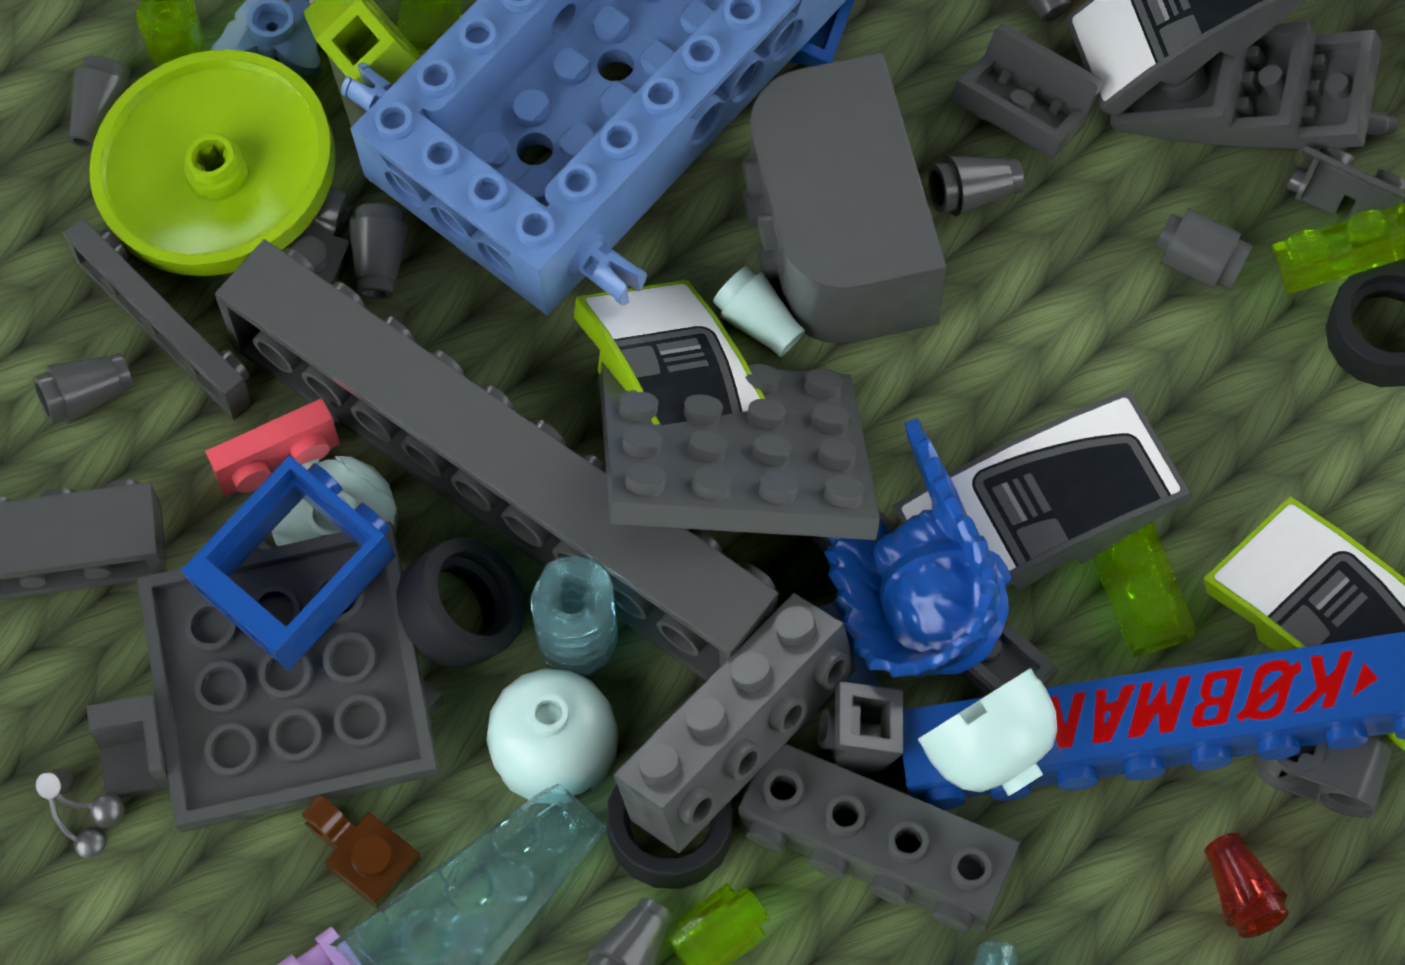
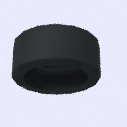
[1325,262,1405,387]
[396,537,526,669]
[607,783,733,889]

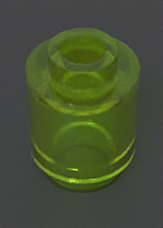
[136,0,205,67]
[665,883,769,965]

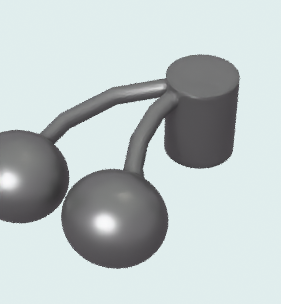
[36,768,124,858]

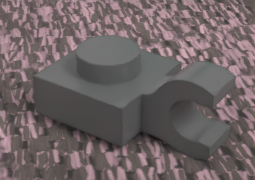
[281,187,353,285]

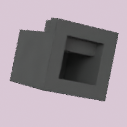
[817,681,903,778]

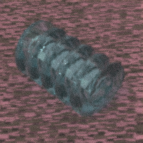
[531,556,618,676]

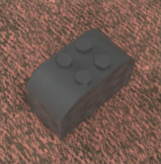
[742,52,947,344]

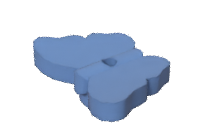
[211,0,322,78]

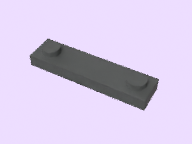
[63,218,253,420]

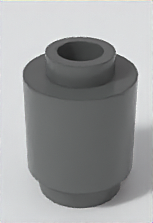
[1155,208,1253,290]

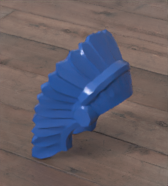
[824,418,1011,678]

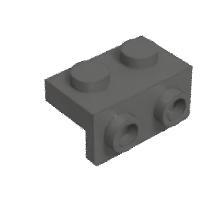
[950,24,1102,158]

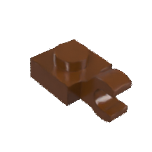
[301,795,421,910]

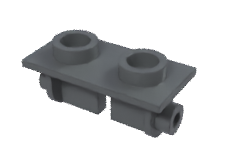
[1287,145,1405,241]

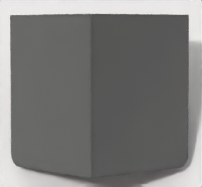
[86,694,169,799]

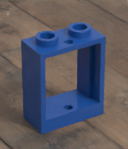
[180,455,396,671]

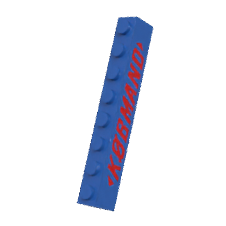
[902,632,1405,810]

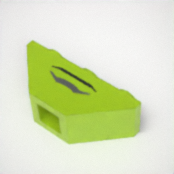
[303,0,421,85]

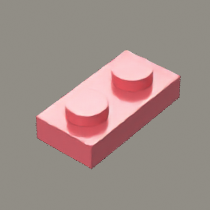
[205,398,340,497]

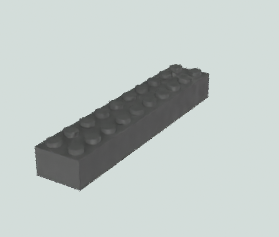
[215,239,778,681]

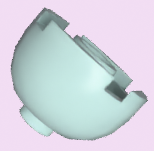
[486,668,618,804]
[918,668,1058,796]

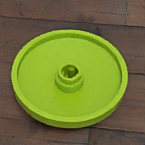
[89,49,336,276]

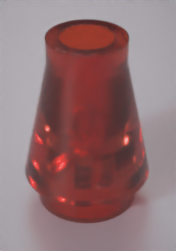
[1204,833,1289,938]

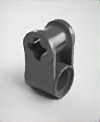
[1255,736,1392,818]

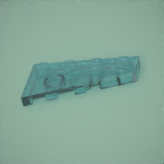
[329,784,607,965]

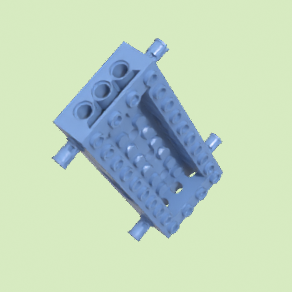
[341,0,846,316]

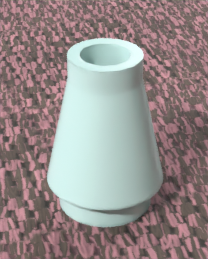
[713,266,805,357]

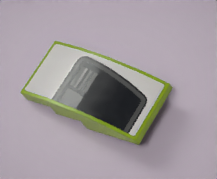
[574,280,765,425]
[1203,496,1405,751]

